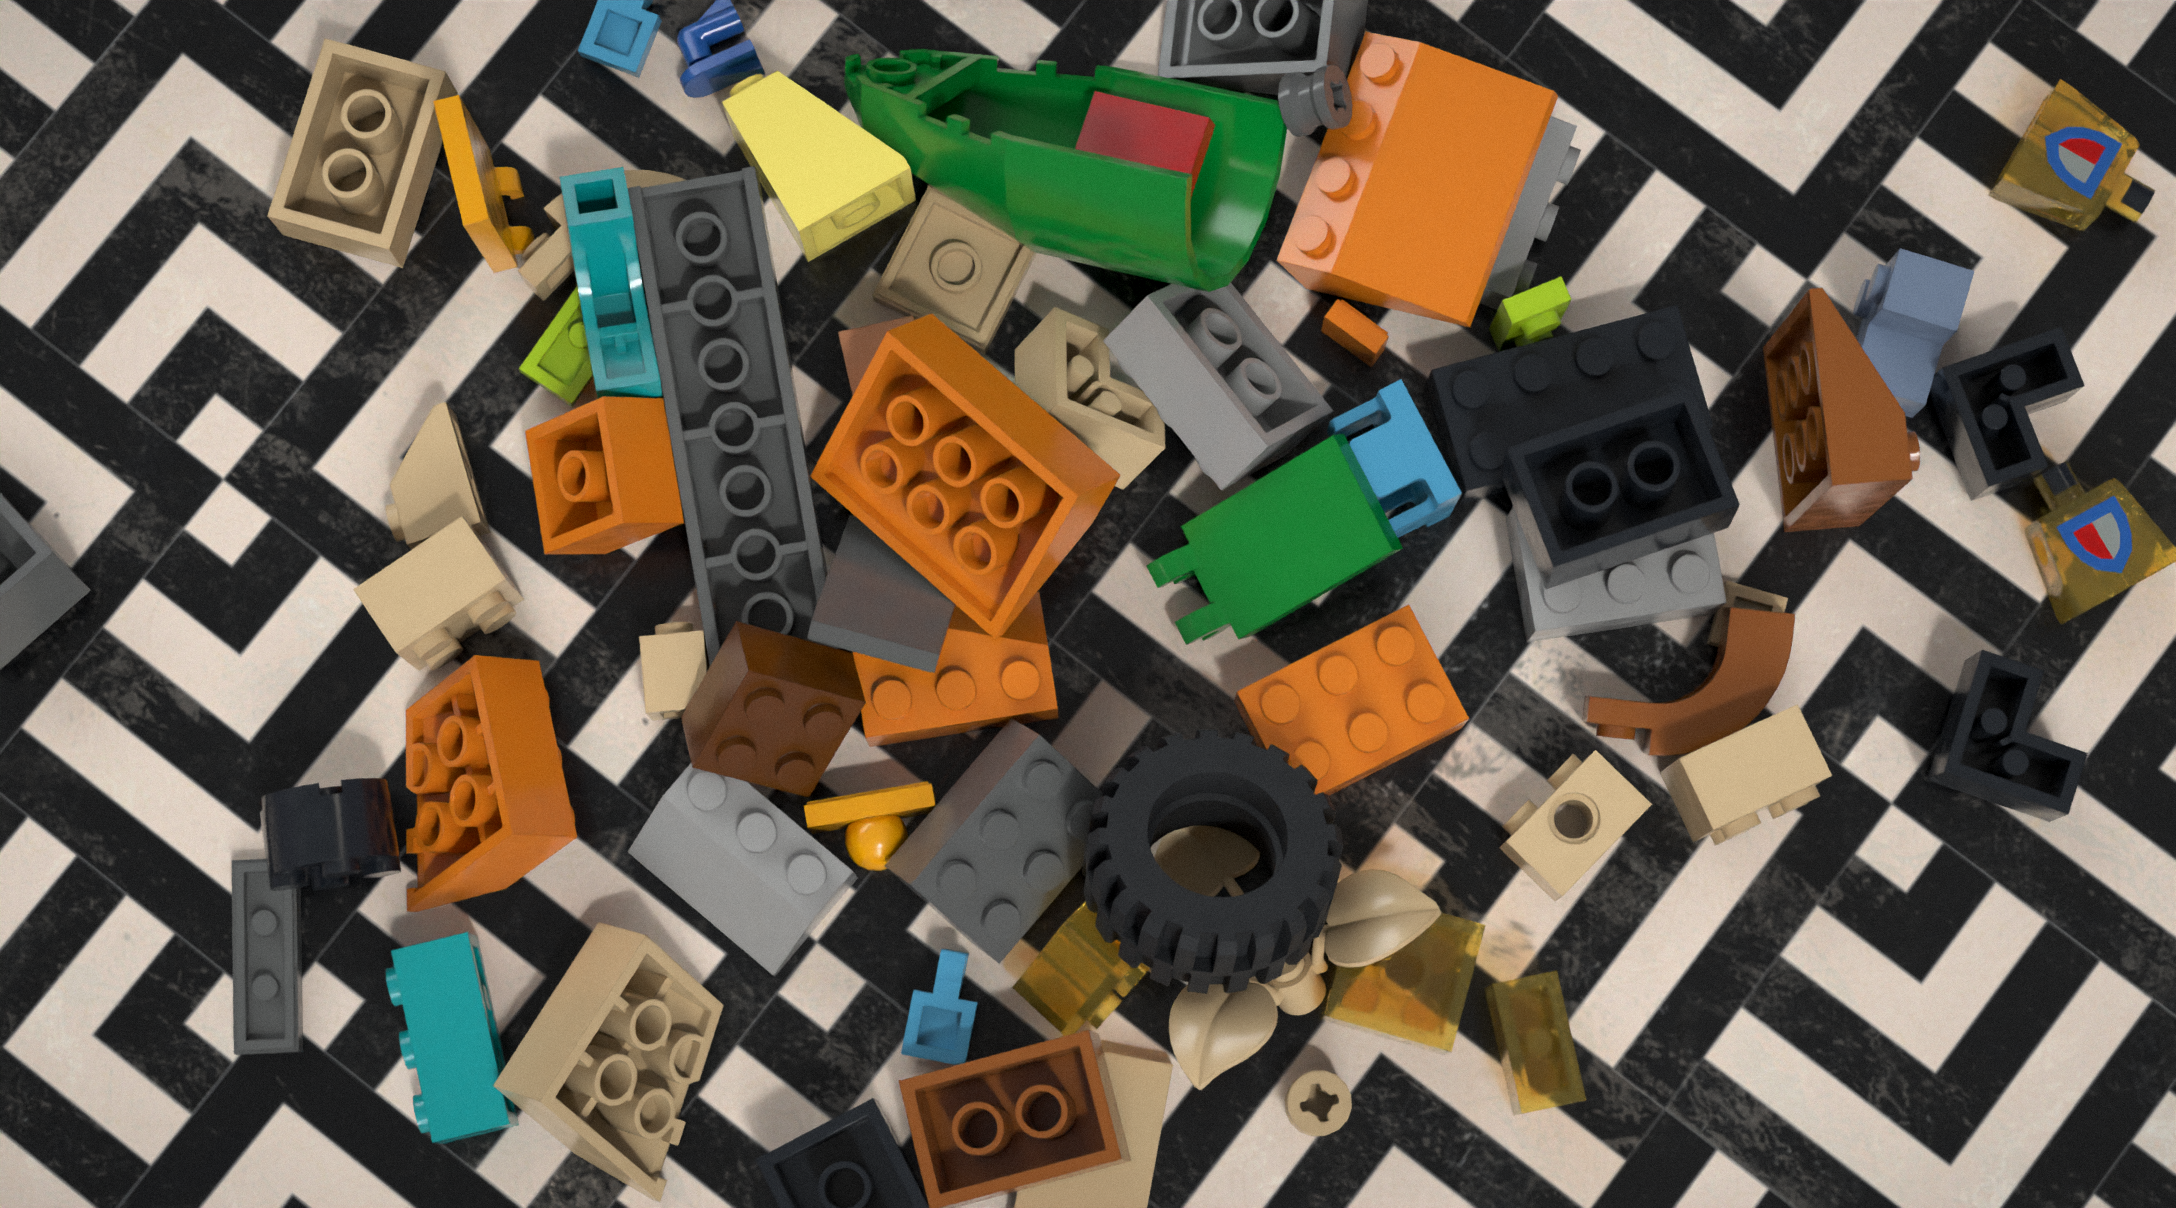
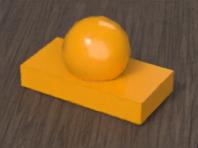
[804,781,937,871]

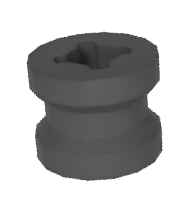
[1278,64,1353,137]

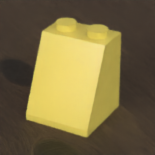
[722,70,916,262]

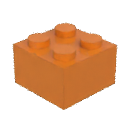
[525,396,684,554]

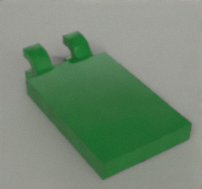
[1146,434,1403,645]

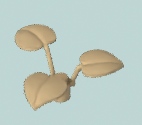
[1154,826,1441,1090]

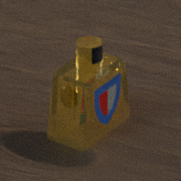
[1988,79,2155,231]
[2025,461,2176,625]

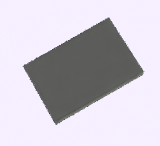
[807,515,955,673]

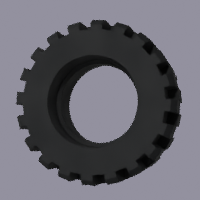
[1082,729,1343,994]

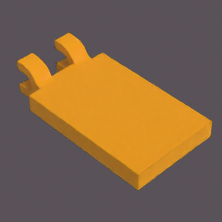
[433,95,535,273]

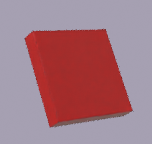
[1075,91,1215,197]

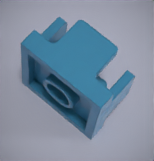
[1327,379,1462,538]

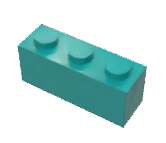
[386,932,519,1144]

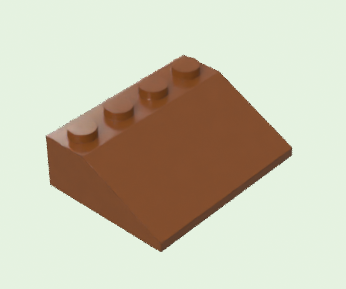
[1763,288,1920,532]

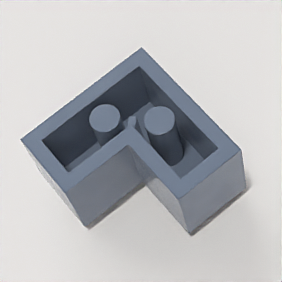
[1853,248,1974,418]

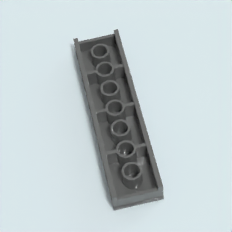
[628,166,841,666]

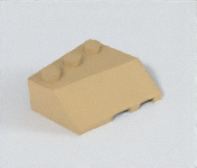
[493,922,724,1202]

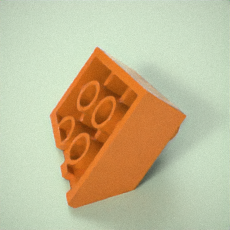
[406,655,577,912]

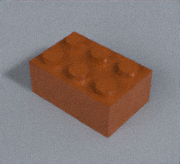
[899,1030,1131,1208]

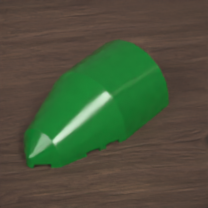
[844,49,1287,292]

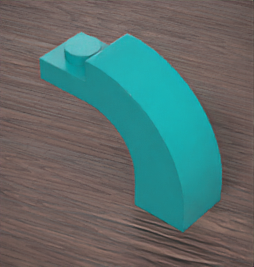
[559,167,663,399]

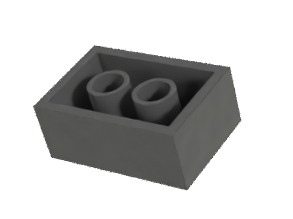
[884,718,1102,964]

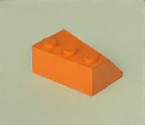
[853,592,1058,747]

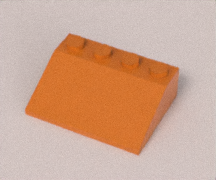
[1276,32,1558,327]
[810,313,1121,639]

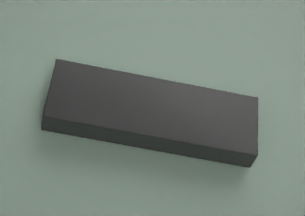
[232,859,303,1055]

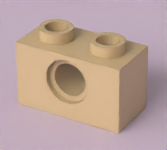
[1499,750,1652,901]

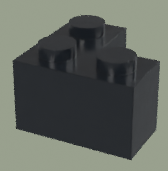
[1929,327,2085,501]
[1927,650,2088,822]

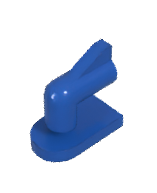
[677,0,765,98]

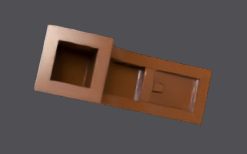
[1582,607,1795,756]

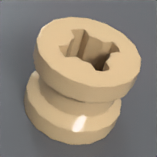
[1284,1070,1352,1136]

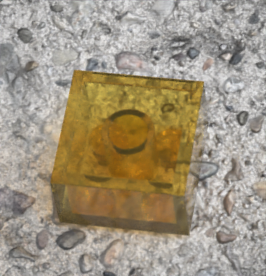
[1320,912,1486,1055]

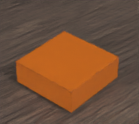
[1321,299,1389,367]

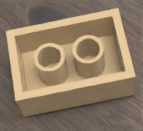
[267,38,458,268]

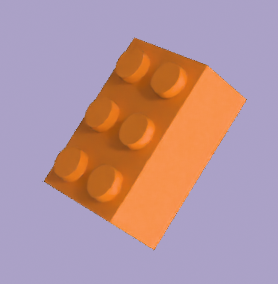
[1234,605,1469,796]

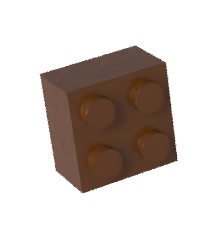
[681,621,866,797]

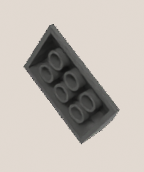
[1158,0,1368,95]

